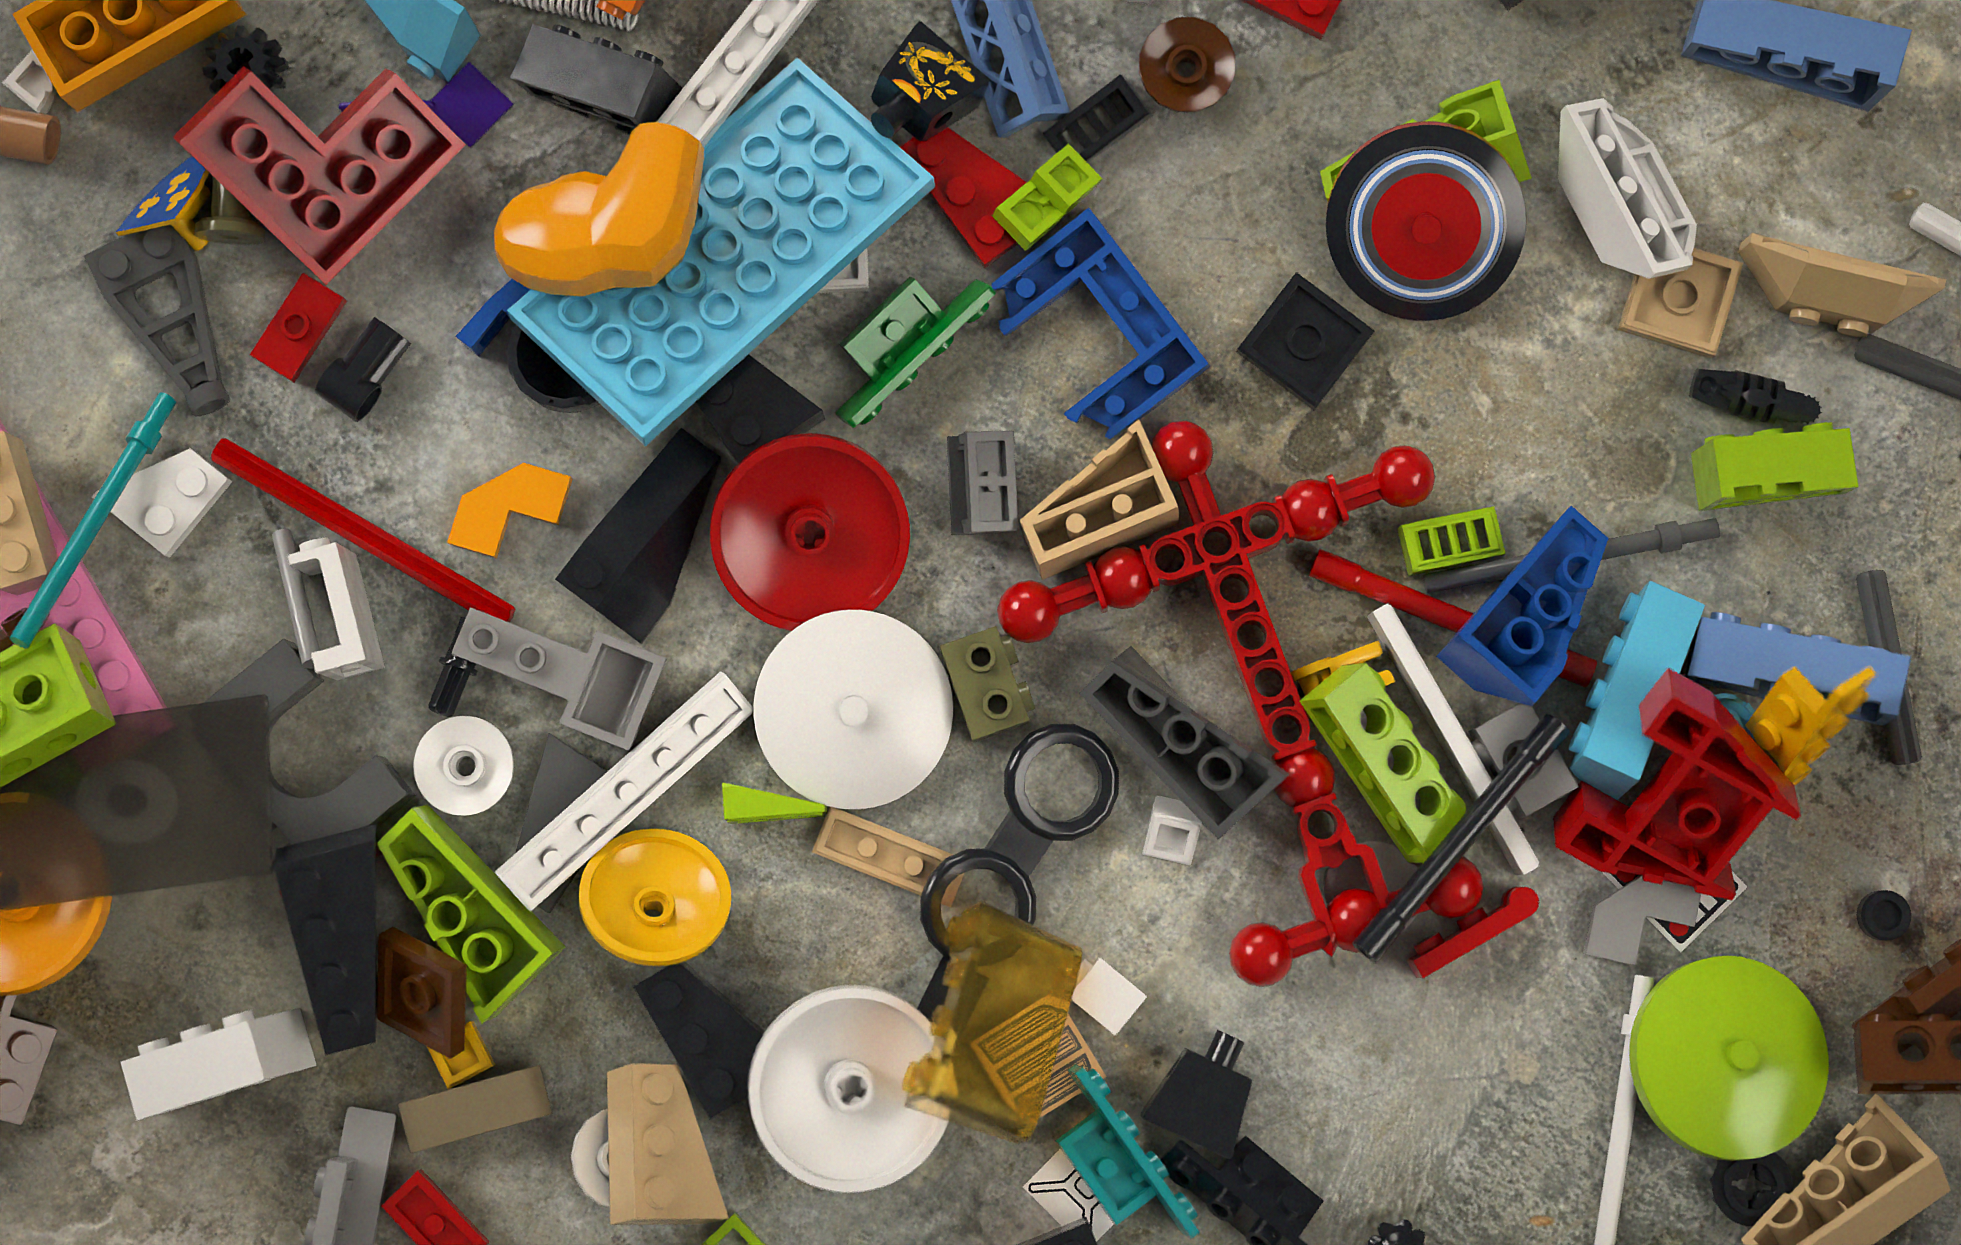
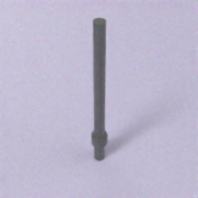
[1423,518,1720,594]

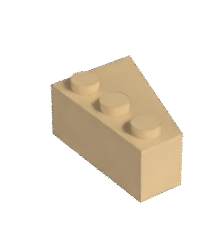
[1020,419,1179,580]

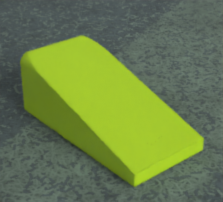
[722,783,827,824]

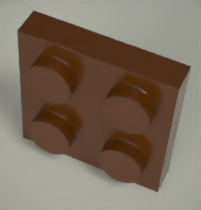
[377,927,467,1059]

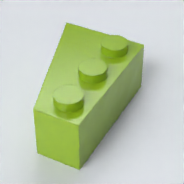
[1691,422,1859,511]

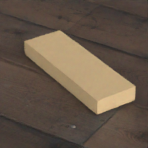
[812,807,965,907]

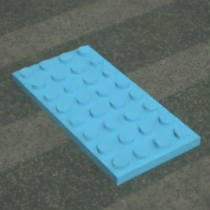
[507,58,935,446]

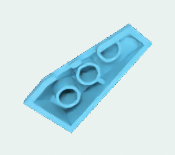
[364,0,481,82]

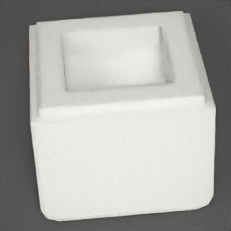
[1142,796,1202,866]

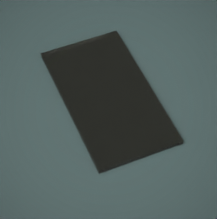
[0,694,274,911]

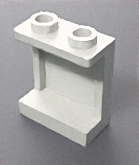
[288,538,385,680]

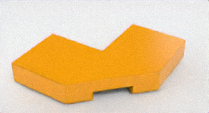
[447,463,573,559]

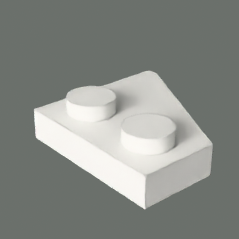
[92,448,233,558]

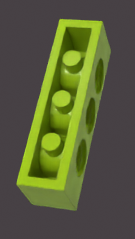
[1300,663,1466,863]

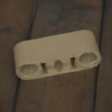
[398,1065,552,1153]

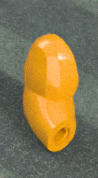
[494,122,705,296]

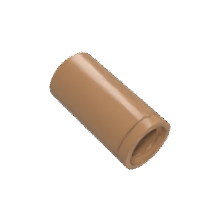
[0,106,61,165]

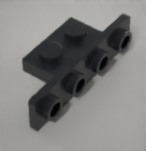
[1160,1136,1324,1245]

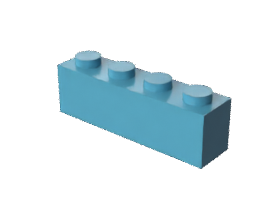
[1568,581,1705,800]

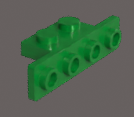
[835,277,996,428]

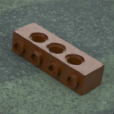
[1853,1014,1961,1094]

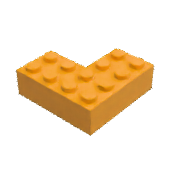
[12,0,247,112]

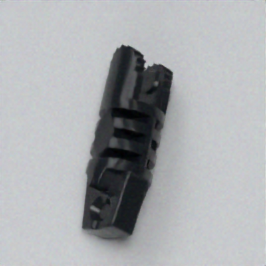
[1689,369,1822,425]

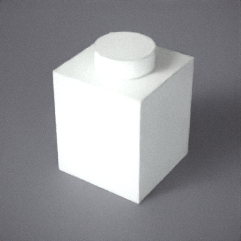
[1066,957,1147,1035]

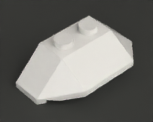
[1558,98,1697,279]

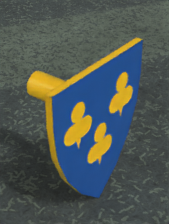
[116,156,211,251]

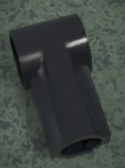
[315,317,411,422]

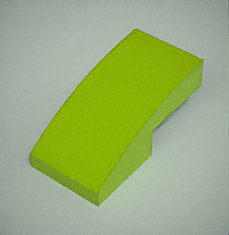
[992,143,1103,251]

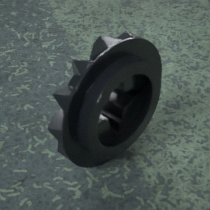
[1710,1152,1793,1227]

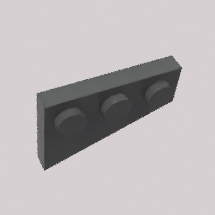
[515,733,608,913]

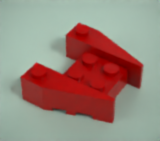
[1553,668,1801,900]

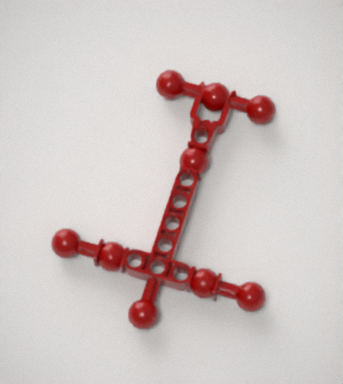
[997,420,1484,987]

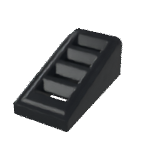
[1042,74,1153,162]

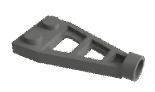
[84,225,230,416]

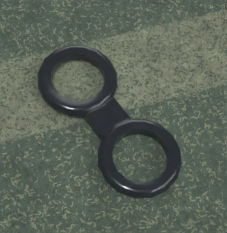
[920,724,1119,966]

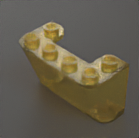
[902,901,1083,1144]

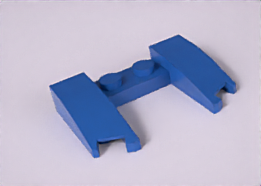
[991,208,1211,440]

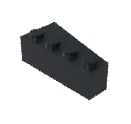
[273,824,377,1055]

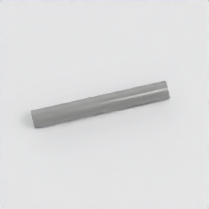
[272,529,320,668]

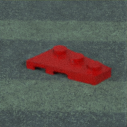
[900,128,1027,269]

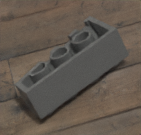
[1079,646,1289,840]

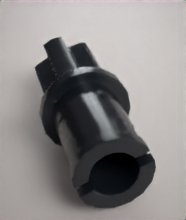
[428,617,478,717]

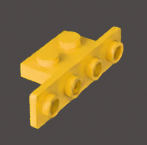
[1745,666,1877,786]

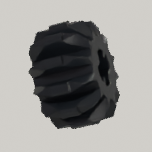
[202,25,289,95]

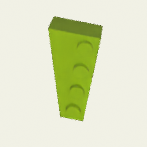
[377,804,566,1024]

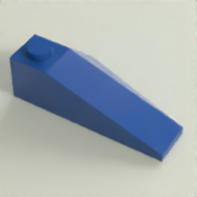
[1436,506,1609,706]

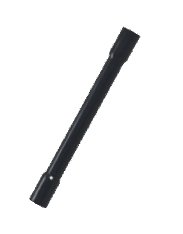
[1352,714,1570,963]

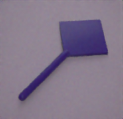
[338,62,514,148]

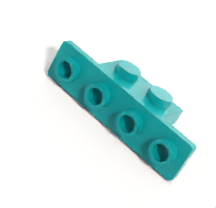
[1055,1064,1200,1239]

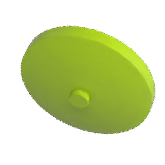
[1629,956,1829,1160]

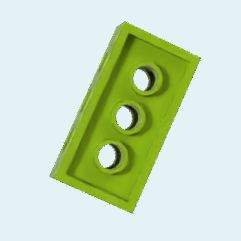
[0,623,117,787]

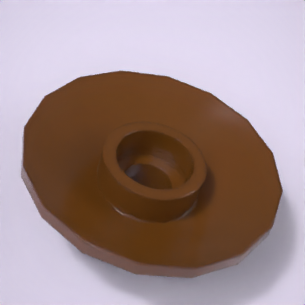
[1139,17,1235,113]

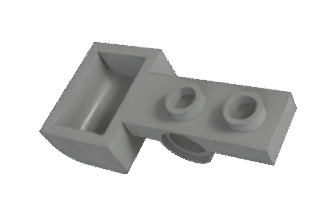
[451,607,667,751]

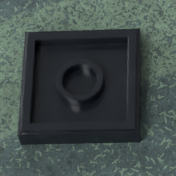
[1236,272,1375,410]

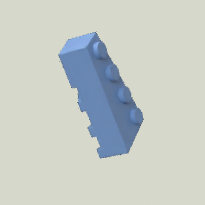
[1681,0,1912,112]
[1685,612,1911,726]

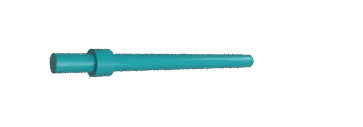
[10,392,176,648]

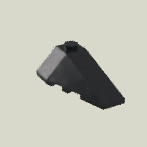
[555,428,721,644]

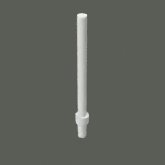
[1594,975,1655,1245]

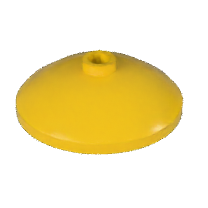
[579,828,731,966]

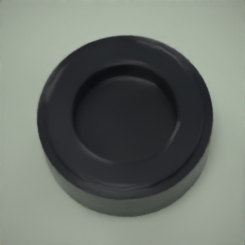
[1856,890,1911,941]

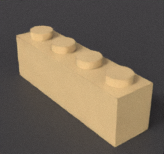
[1741,1094,1951,1245]

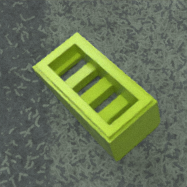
[1397,506,1506,577]

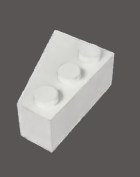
[120,1008,317,1120]

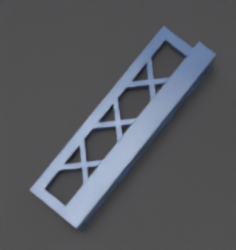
[951,0,1070,137]

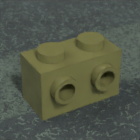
[940,626,1035,743]

